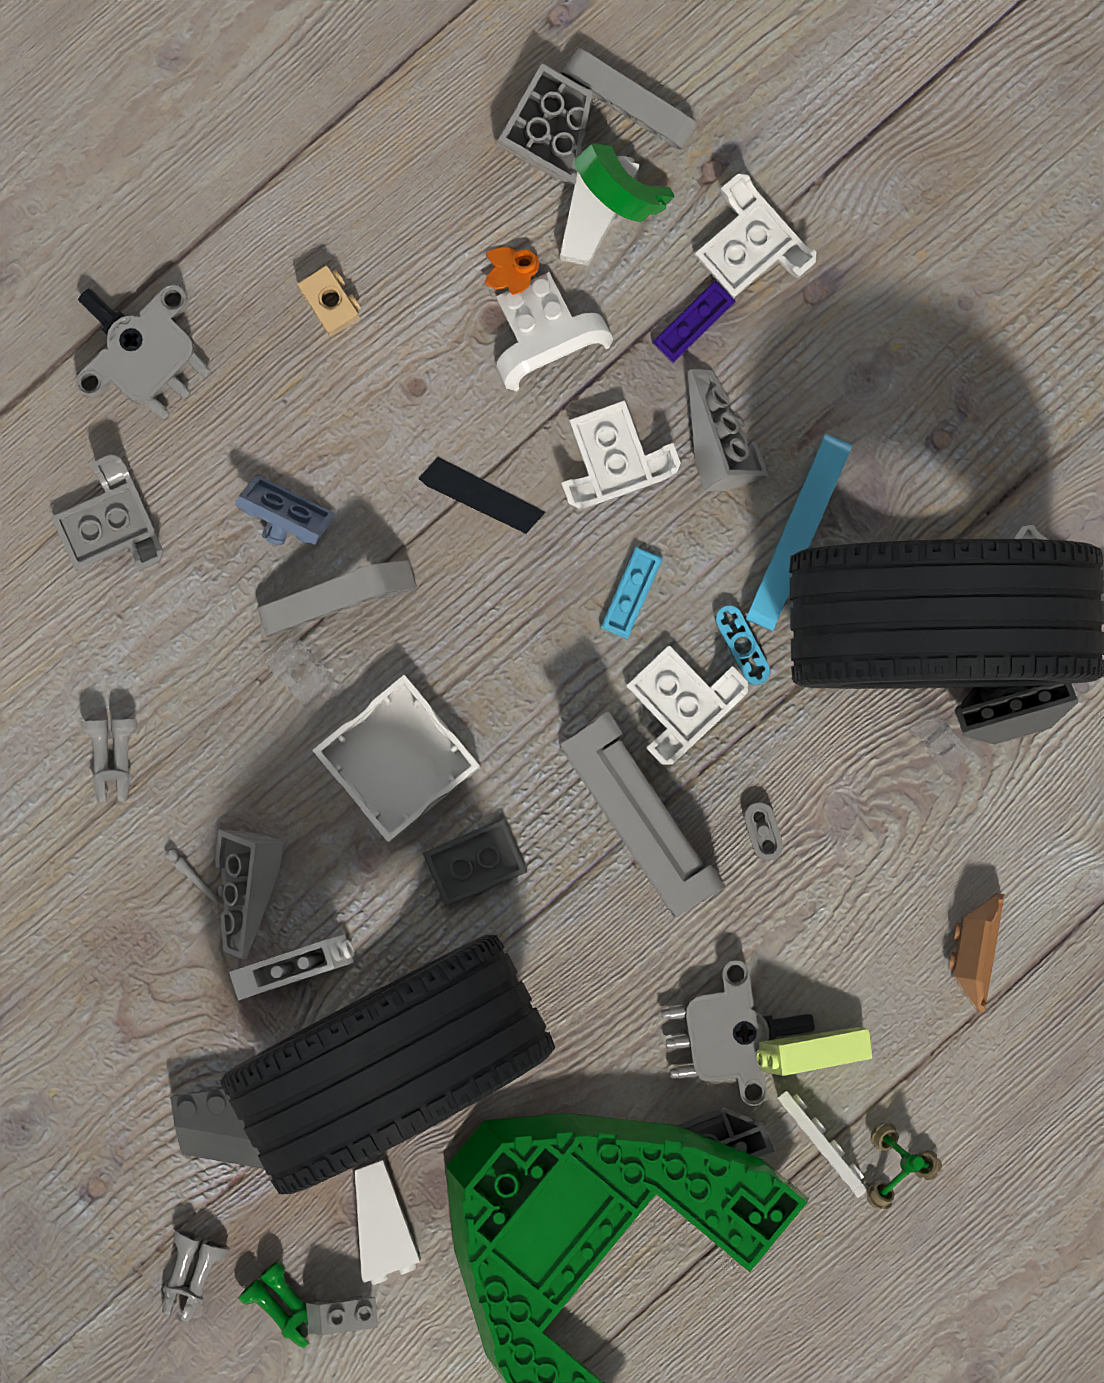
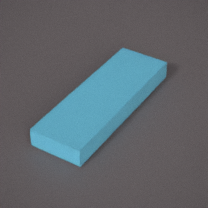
[601,547,663,640]

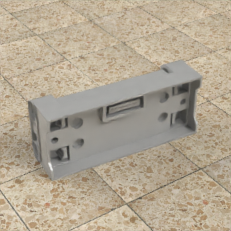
[560,712,726,918]

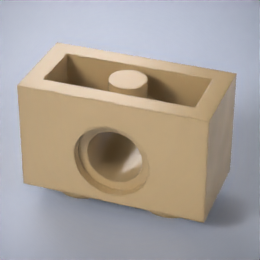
[297,265,361,338]

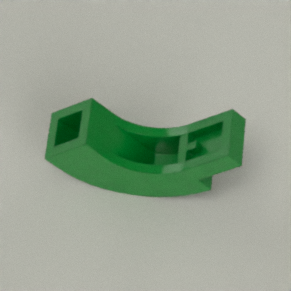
[573,144,675,222]

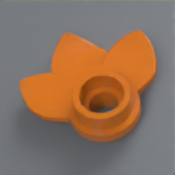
[485,247,539,295]

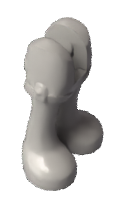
[81,719,137,803]
[162,1229,229,1322]

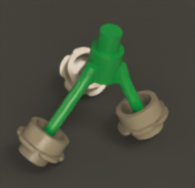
[866,1123,942,1209]

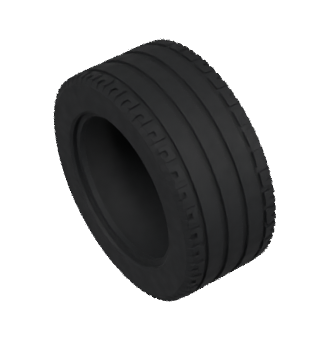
[789,539,1104,689]
[220,935,555,1194]

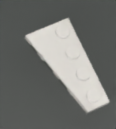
[777,1091,866,1198]

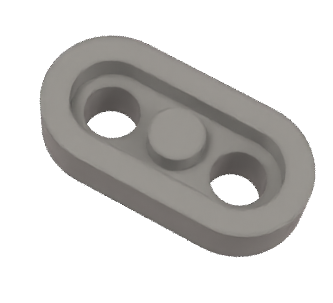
[744,802,783,861]

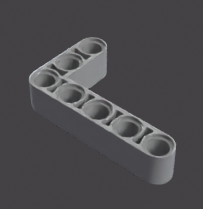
[257,560,417,637]

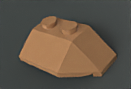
[948,893,1005,1012]

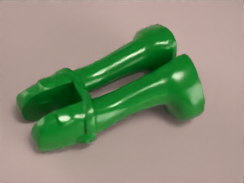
[238,1259,310,1349]

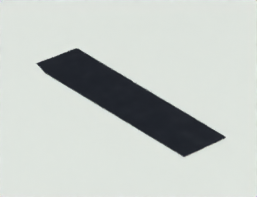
[419,457,545,534]

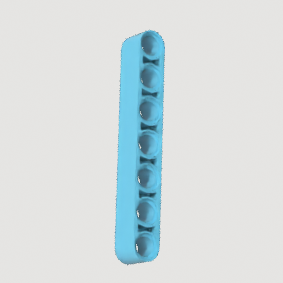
[746,433,853,631]

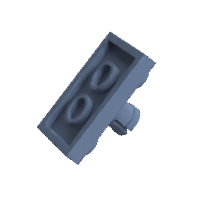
[235,475,336,545]

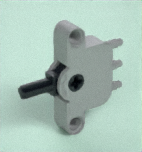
[76,285,211,420]
[661,960,815,1106]

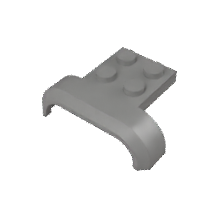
[52,454,164,572]

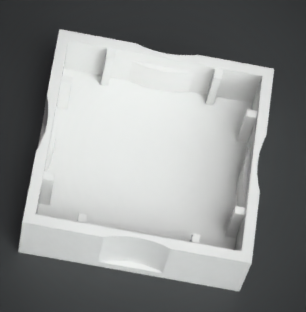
[312,675,481,843]

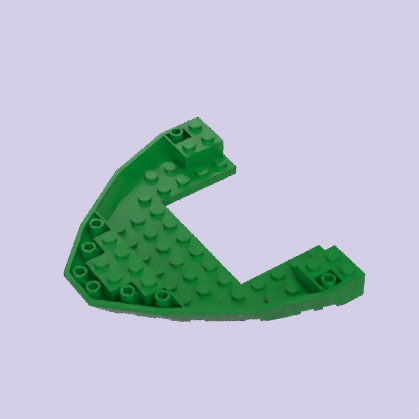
[446,1113,809,1383]

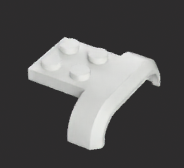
[695,174,816,299]
[496,272,613,391]
[561,400,681,509]
[626,645,748,765]

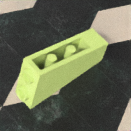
[756,1027,872,1076]

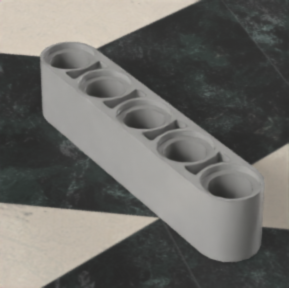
[561,48,698,150]

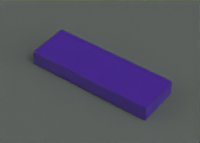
[652,281,736,364]

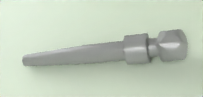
[165,848,219,903]

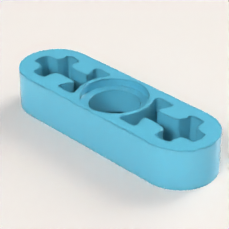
[715,606,770,686]

